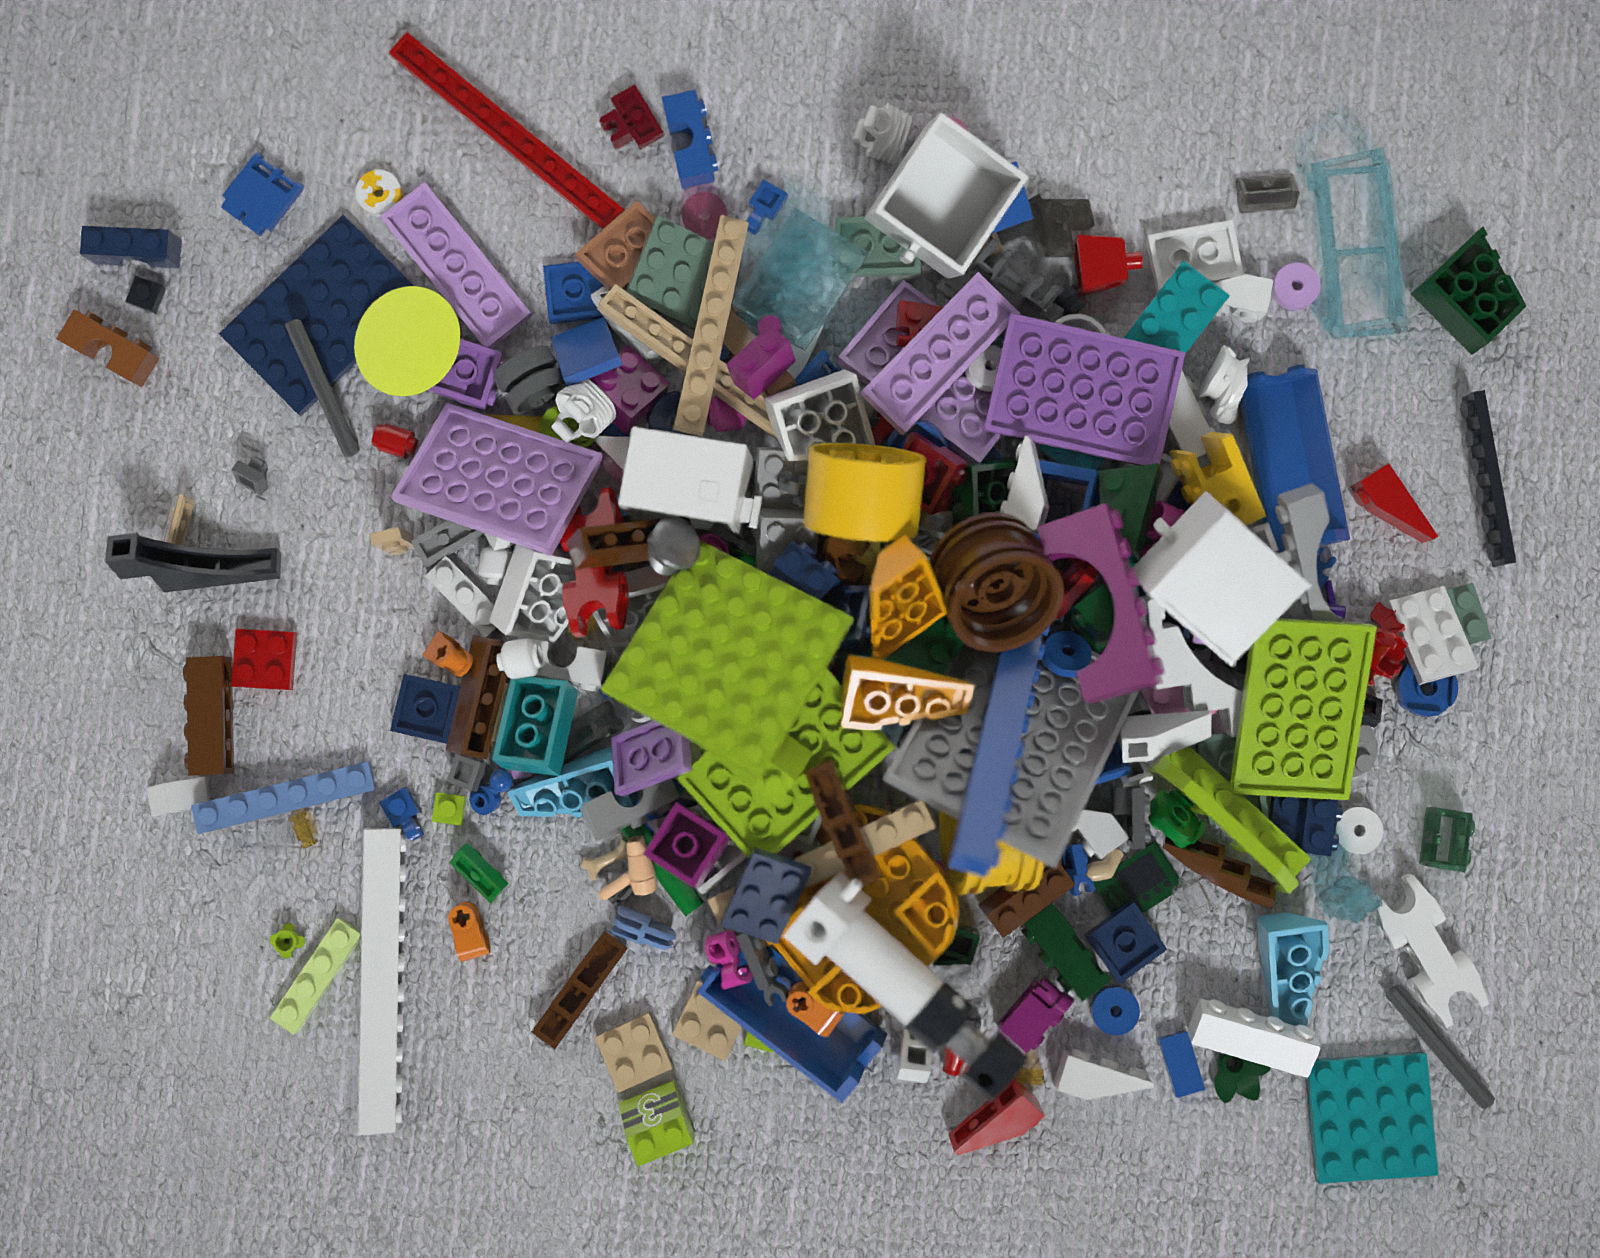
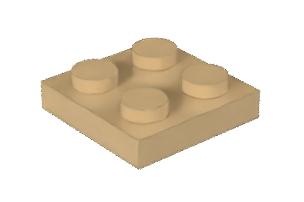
[672,979,742,1061]
[594,1012,673,1093]

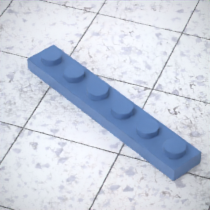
[191,761,377,834]

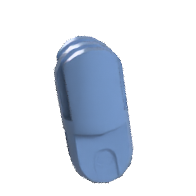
[610,905,676,950]

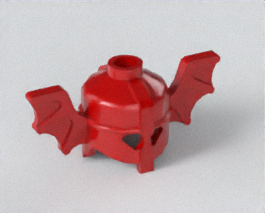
[1368,602,1408,685]

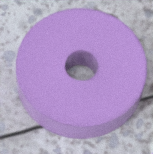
[1272,262,1321,311]

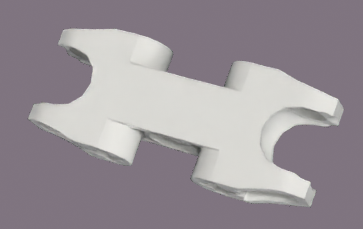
[1366,874,1489,1029]

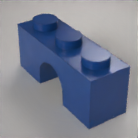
[662,90,719,189]

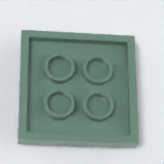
[626,215,714,331]

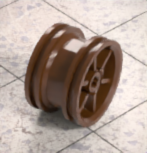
[929,513,1064,652]

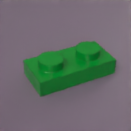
[449,842,509,904]

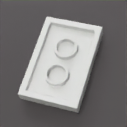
[1145,220,1244,293]
[1386,586,1478,685]

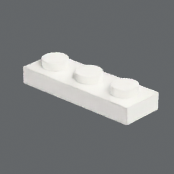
[426,556,498,638]

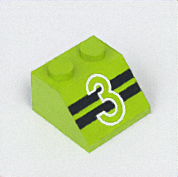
[618,1079,696,1167]

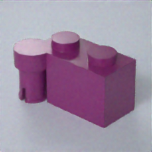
[726,315,796,400]
[996,976,1074,1053]

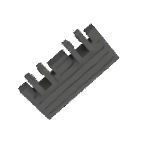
[935,239,1064,340]

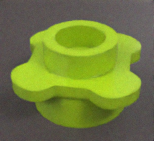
[269,923,306,959]

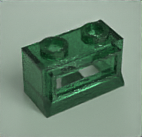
[1419,807,1475,873]

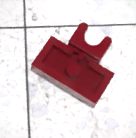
[599,84,664,150]

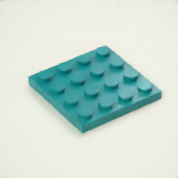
[1306,1052,1439,1184]

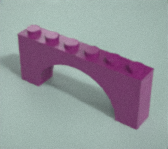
[1037,503,1165,704]

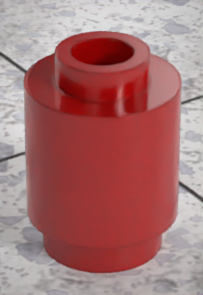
[372,423,418,459]

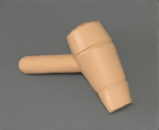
[598,835,657,900]

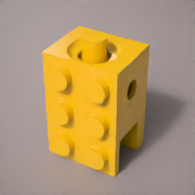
[1169,432,1266,526]

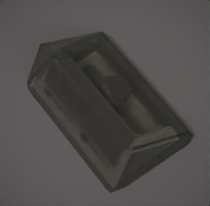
[1235,173,1300,213]

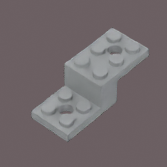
[750,447,819,574]

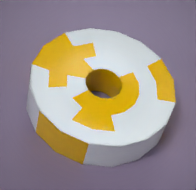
[355,170,403,217]

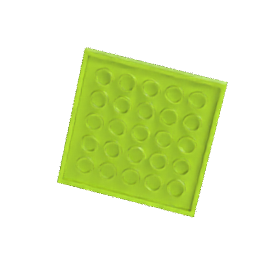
[601,540,854,779]

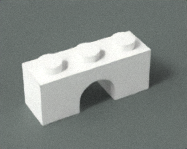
[519,637,610,692]

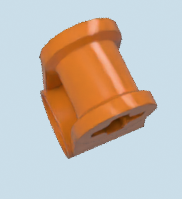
[422,630,473,677]
[448,901,491,962]
[787,981,846,1037]

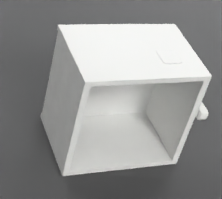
[864,112,1029,279]
[618,427,763,539]
[1134,491,1311,666]

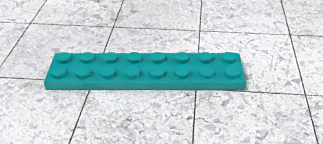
[1038,261,1230,470]

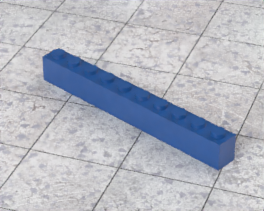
[948,624,1051,877]

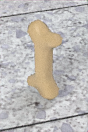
[580,837,628,880]

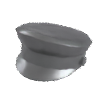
[647,517,700,576]

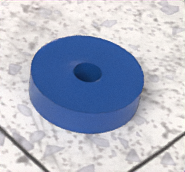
[1043,631,1092,677]
[1090,986,1140,1036]

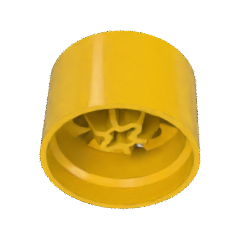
[803,443,926,541]

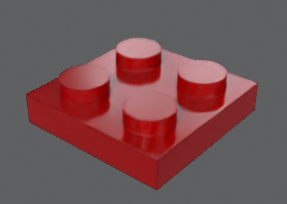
[231,628,297,690]

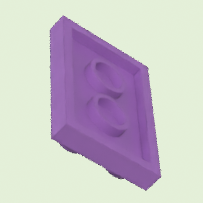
[611,720,692,796]

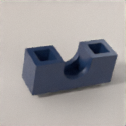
[80,226,182,268]

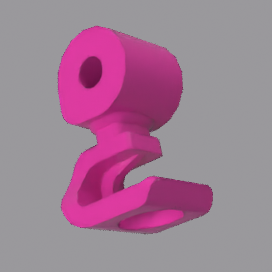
[705,930,753,989]

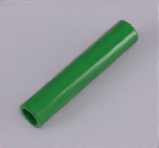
[621,824,704,917]

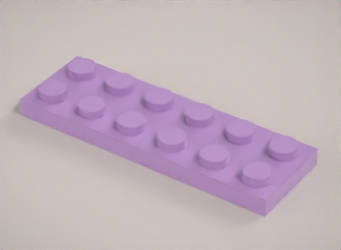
[380,182,533,349]
[860,272,1020,436]

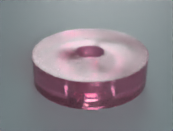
[681,192,728,240]
[600,451,624,486]

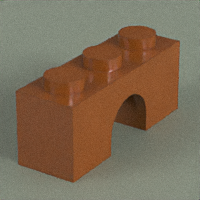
[56,309,160,387]

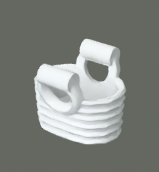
[853,103,913,165]
[551,379,616,443]

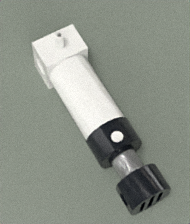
[784,871,1028,1103]

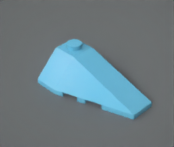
[507,746,637,817]
[1257,912,1329,1026]

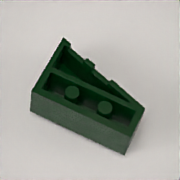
[1021,902,1112,1002]

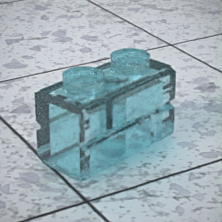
[1319,875,1382,924]

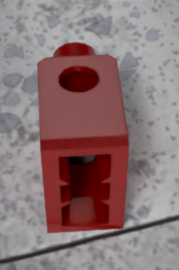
[1072,235,1143,297]

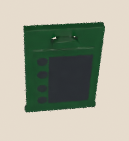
[1093,840,1185,914]

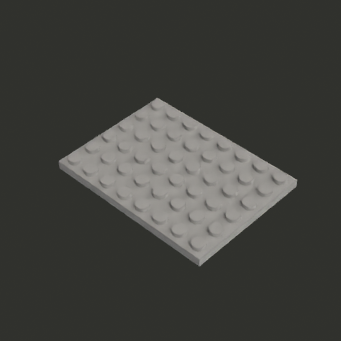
[883,630,1139,868]

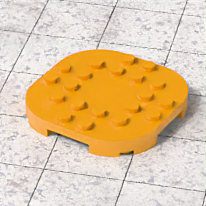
[766,804,959,1014]

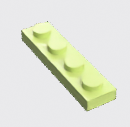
[270,917,360,1035]

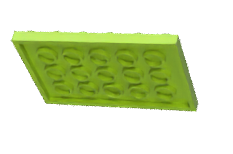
[1230,618,1377,800]
[677,668,896,858]

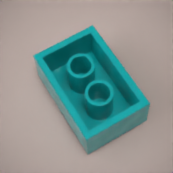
[492,677,578,776]

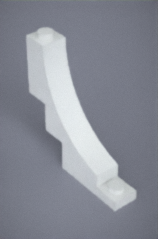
[1142,596,1243,737]

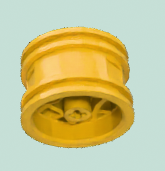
[939,810,1044,895]

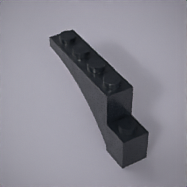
[105,533,281,593]

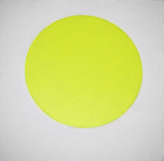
[354,286,460,396]

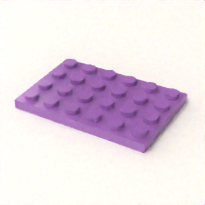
[983,313,1186,466]

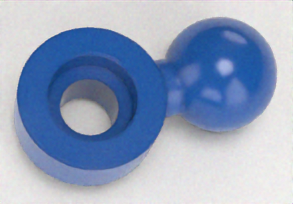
[469,769,513,815]

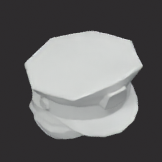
[1198,345,1250,424]

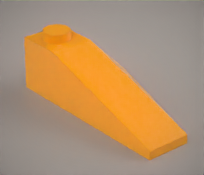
[841,655,974,730]

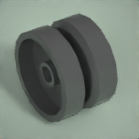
[493,345,567,415]

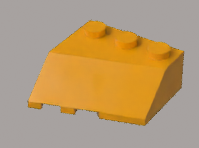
[871,535,946,660]

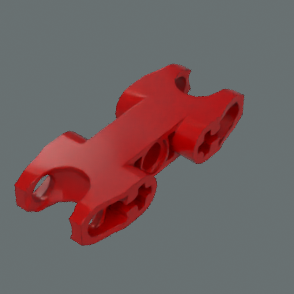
[560,487,629,638]

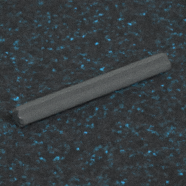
[285,319,359,458]
[1386,985,1495,1109]

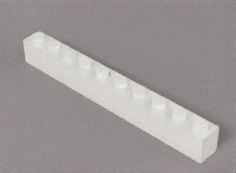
[357,828,406,1135]

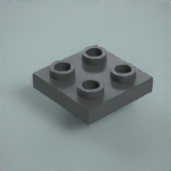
[1113,786,1151,849]

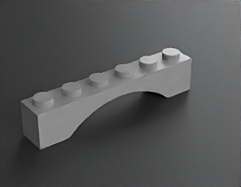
[1276,484,1345,622]

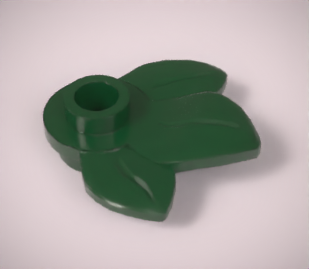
[1214,1052,1271,1103]

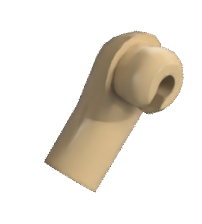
[1085,849,1124,881]

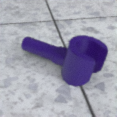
[1324,580,1346,619]

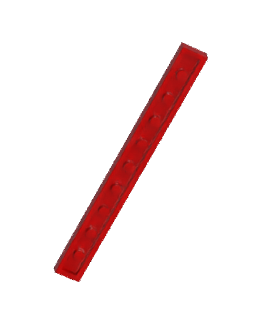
[388,32,625,230]

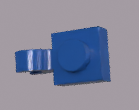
[746,179,788,235]
[379,787,424,841]
[1061,843,1094,896]

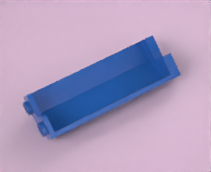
[1240,364,1350,553]
[697,931,888,1103]

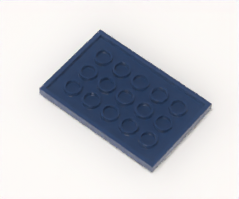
[219,215,414,416]

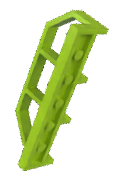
[1148,746,1311,894]

